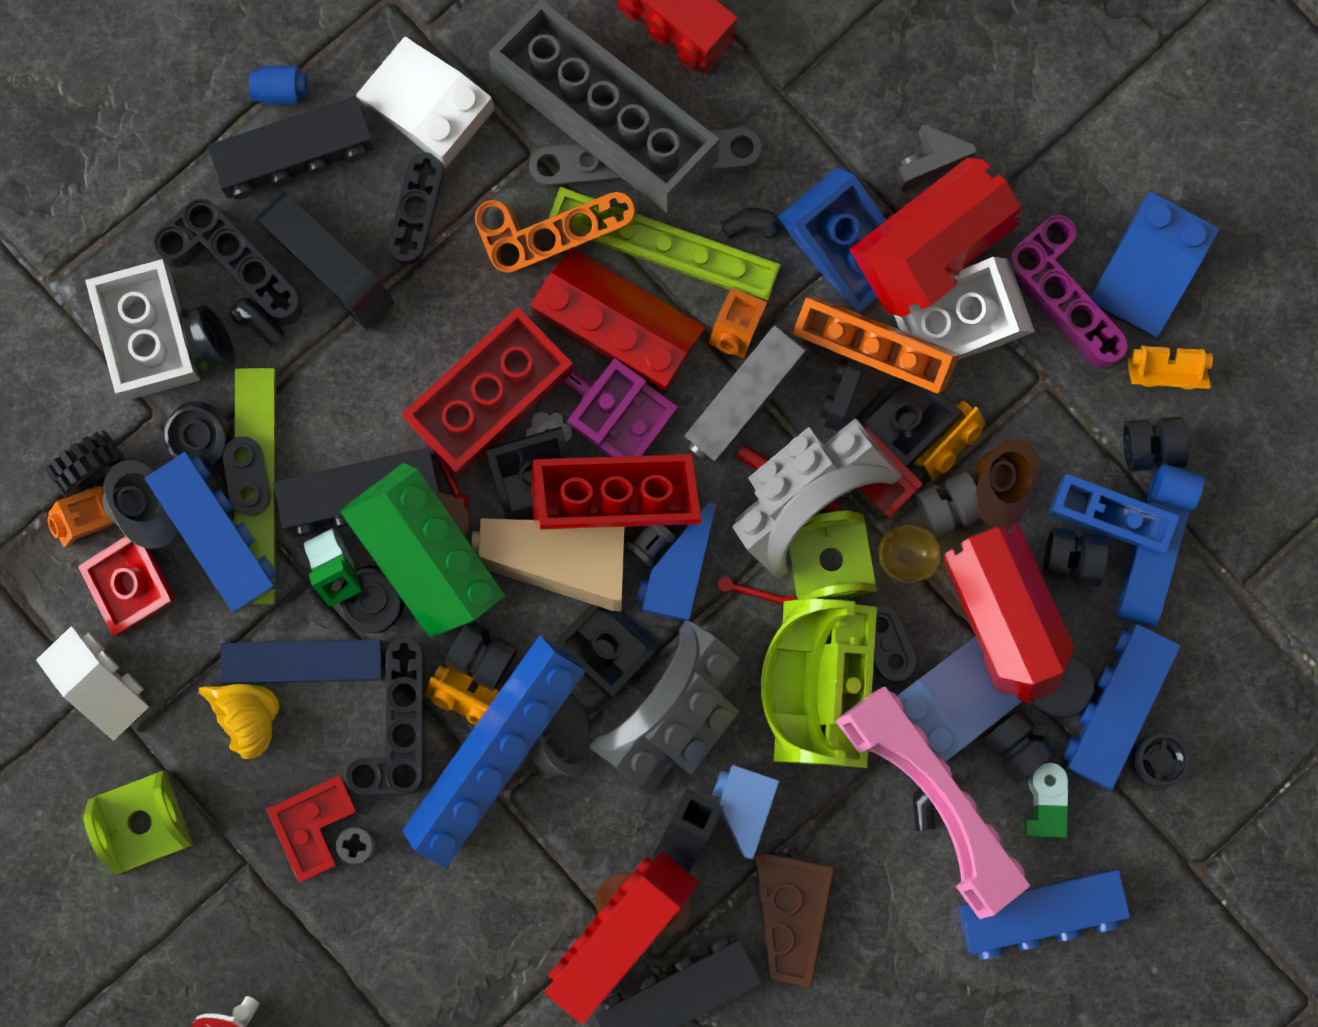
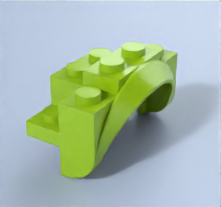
[761,599,877,768]

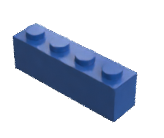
[144,452,278,613]
[1061,624,1181,790]
[956,870,1130,960]

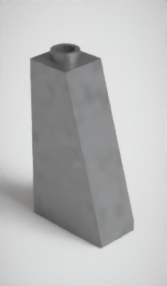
[685,323,814,461]

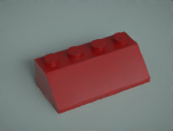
[530,248,706,394]
[531,454,701,530]

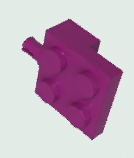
[564,358,678,457]

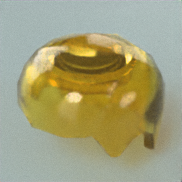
[878,524,941,584]

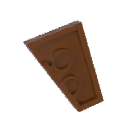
[755,852,835,988]

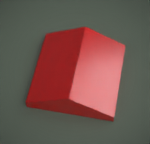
[78,536,175,636]

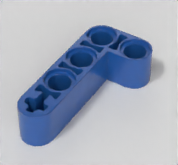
[1116,464,1205,628]

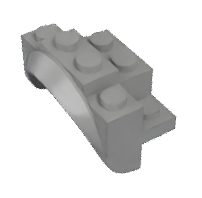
[732,418,903,579]

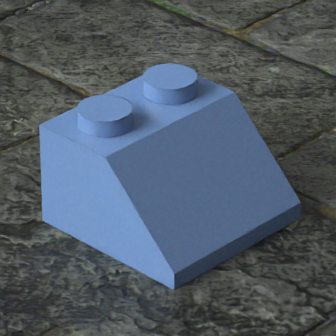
[712,765,779,859]

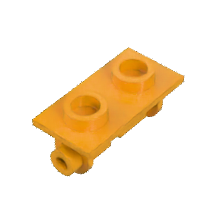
[1128,345,1213,390]
[914,400,985,481]
[425,665,500,726]

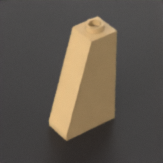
[472,518,624,611]

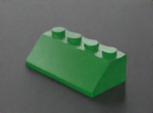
[339,463,505,638]

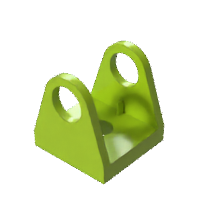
[788,511,877,600]
[83,770,194,875]

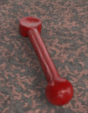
[425,443,469,507]
[717,576,797,607]

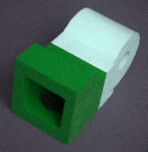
[304,528,361,607]
[1021,763,1068,839]

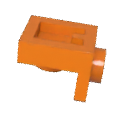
[709,288,767,358]
[48,486,114,547]

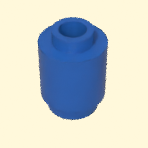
[249,65,308,105]

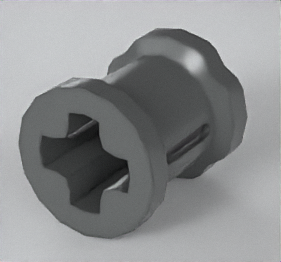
[624,525,677,569]
[336,828,376,864]

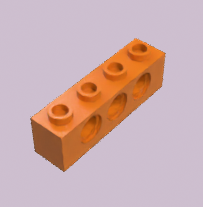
[792,296,960,394]

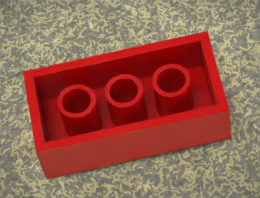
[615,0,737,75]
[401,307,573,478]
[544,850,699,1025]

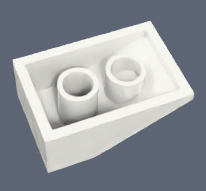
[356,37,495,168]
[894,257,1035,360]

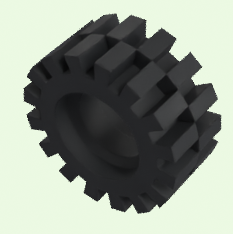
[46,431,125,498]

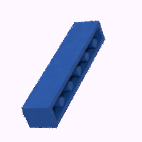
[402,635,586,868]

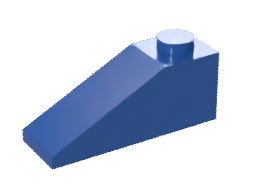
[1047,474,1180,554]
[636,502,716,622]

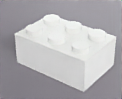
[85,259,200,401]

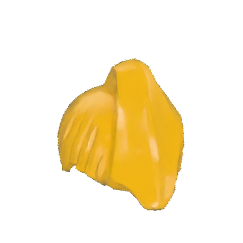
[199,684,279,759]

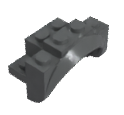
[588,620,747,795]

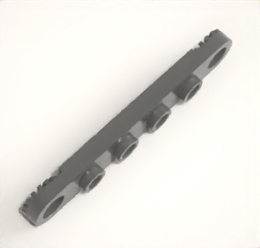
[529,128,762,188]

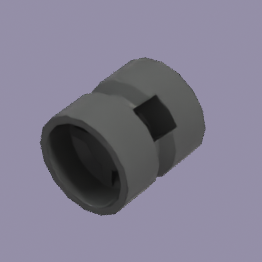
[914,472,982,540]

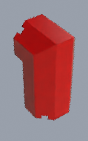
[849,158,1021,317]
[943,525,1074,703]

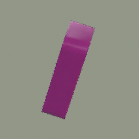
[1008,215,1128,369]

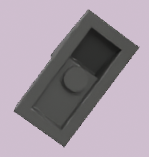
[895,125,977,191]

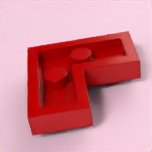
[266,775,357,883]

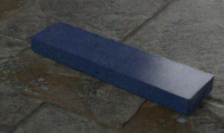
[221,639,382,684]

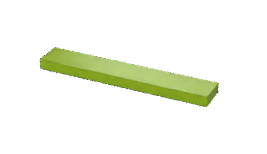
[549,187,781,302]
[234,368,276,605]

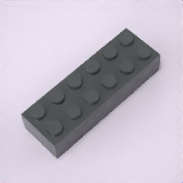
[489,0,719,214]

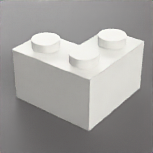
[36,626,149,741]

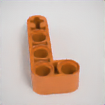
[475,192,638,273]

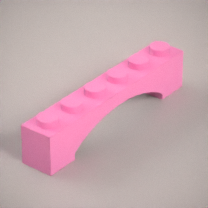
[836,686,1030,919]

